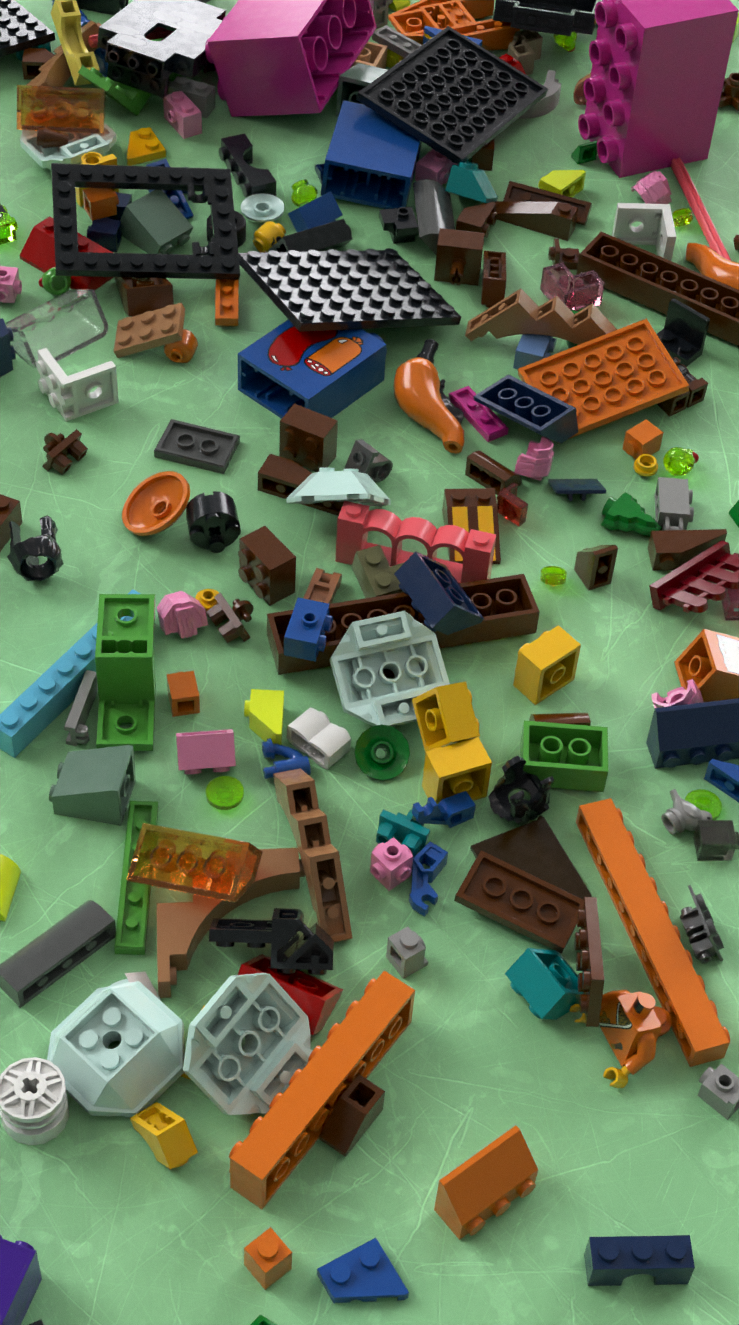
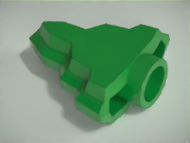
[601,492,662,537]

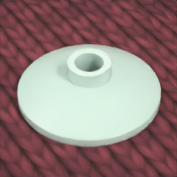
[241,193,284,222]

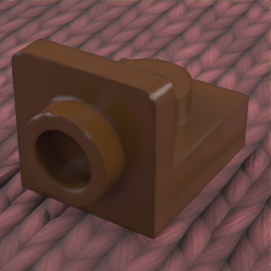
[548,239,580,270]

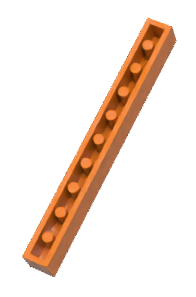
[576,798,730,1067]

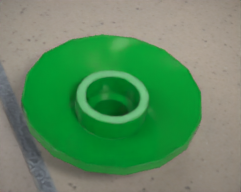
[354,724,410,781]

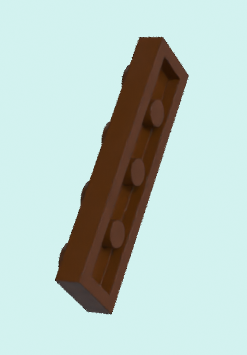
[503,181,592,226]

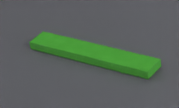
[114,801,159,955]

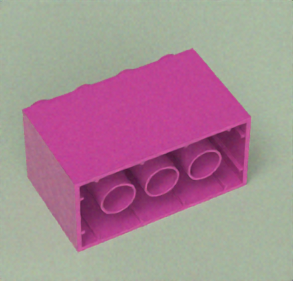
[205,0,377,117]
[578,0,739,178]

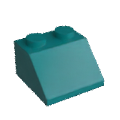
[445,161,498,203]
[505,948,583,1020]

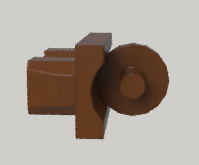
[42,429,88,475]
[206,593,254,643]

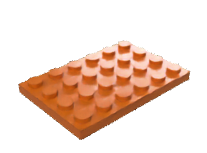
[518,318,689,443]

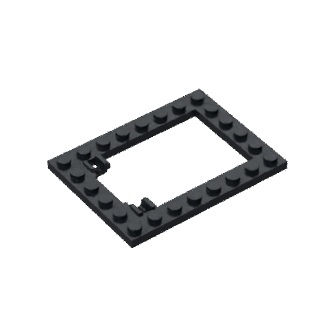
[51,163,240,280]

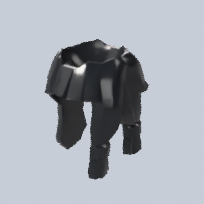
[7,515,64,581]
[488,756,554,826]

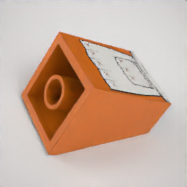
[674,629,739,702]

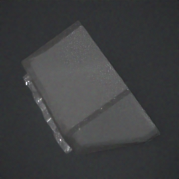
[5,289,108,368]

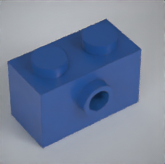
[288,191,343,232]
[284,598,333,662]

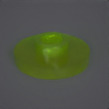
[206,776,244,810]
[685,789,722,822]

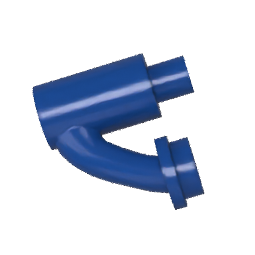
[262,738,311,779]

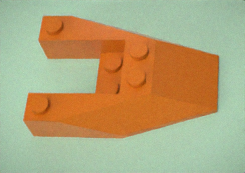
[388,0,520,50]

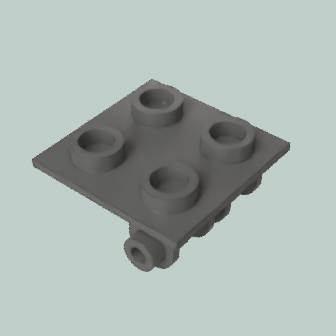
[680,885,724,963]

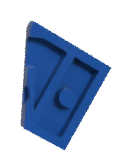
[317,1238,409,1303]

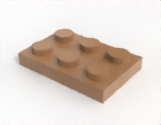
[114,302,185,358]

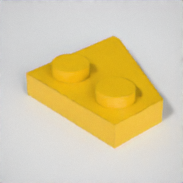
[127,127,166,166]

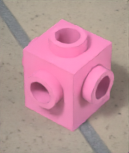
[0,266,22,303]
[370,837,413,891]

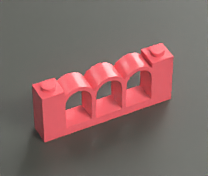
[335,501,496,584]

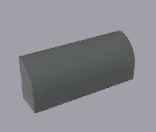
[413,179,455,255]
[0,900,116,1008]

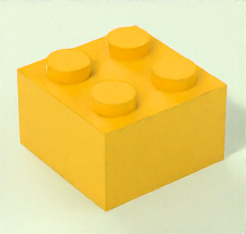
[513,625,581,705]
[412,681,480,753]
[422,737,492,805]

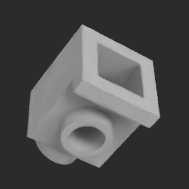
[386,927,428,979]
[698,1064,739,1120]

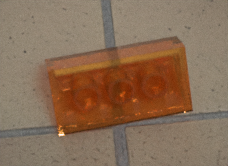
[17,85,106,134]
[126,823,263,903]

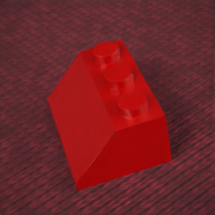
[238,954,343,1035]

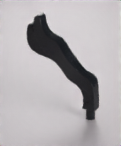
[440,379,463,425]

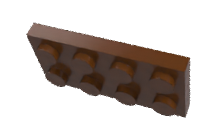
[454,850,584,954]
[574,897,604,1027]

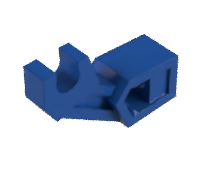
[412,791,476,828]
[409,841,448,917]

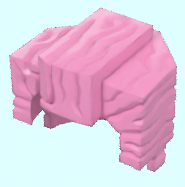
[631,171,672,204]
[514,436,555,481]
[156,591,208,639]
[651,679,703,708]

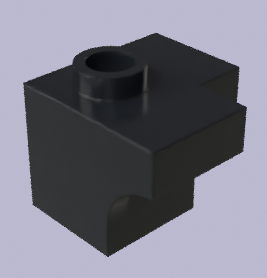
[379,207,419,244]

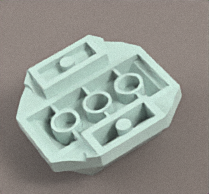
[20,102,117,170]
[330,611,450,727]
[183,973,313,1115]
[47,981,184,1117]

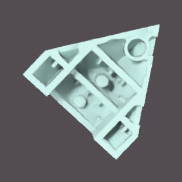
[286,467,391,507]

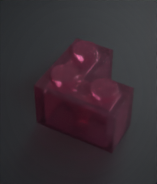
[540,262,605,311]

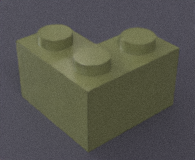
[351,545,405,598]

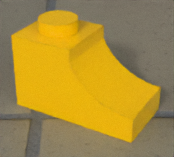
[130,1102,198,1170]

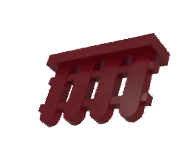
[649,540,739,613]

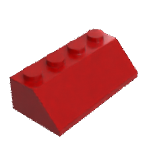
[20,216,114,297]

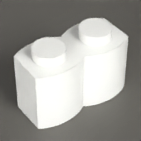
[287,708,351,769]

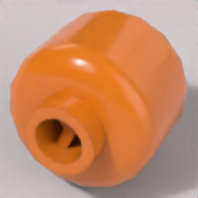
[164,329,198,363]

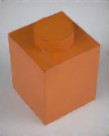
[83,188,119,221]
[622,419,664,459]
[167,671,200,717]
[244,1227,292,1290]

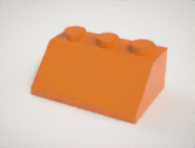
[434,1125,538,1240]

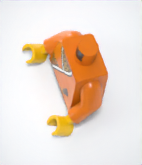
[570,990,662,1088]

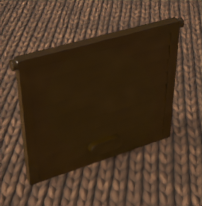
[470,815,592,900]

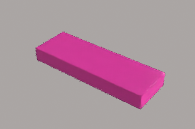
[448,386,509,442]

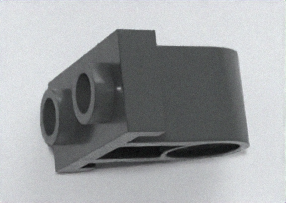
[344,439,393,483]

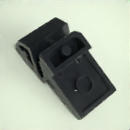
[209,908,334,975]

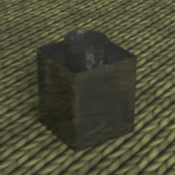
[693,820,739,861]

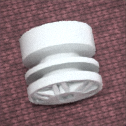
[0,1057,69,1145]

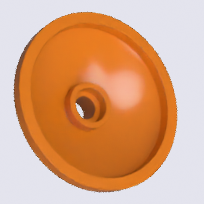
[122,471,190,536]

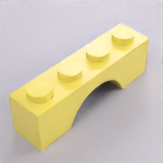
[51,0,100,86]

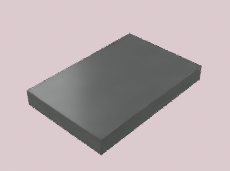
[154,419,240,474]

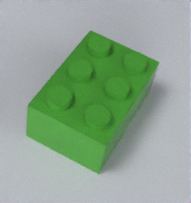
[520,720,608,792]

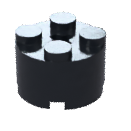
[186,491,241,553]

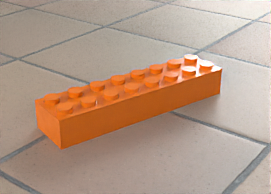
[229,971,415,1209]

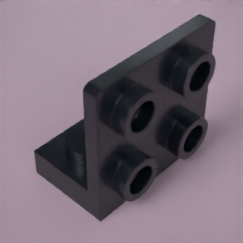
[657,298,710,367]

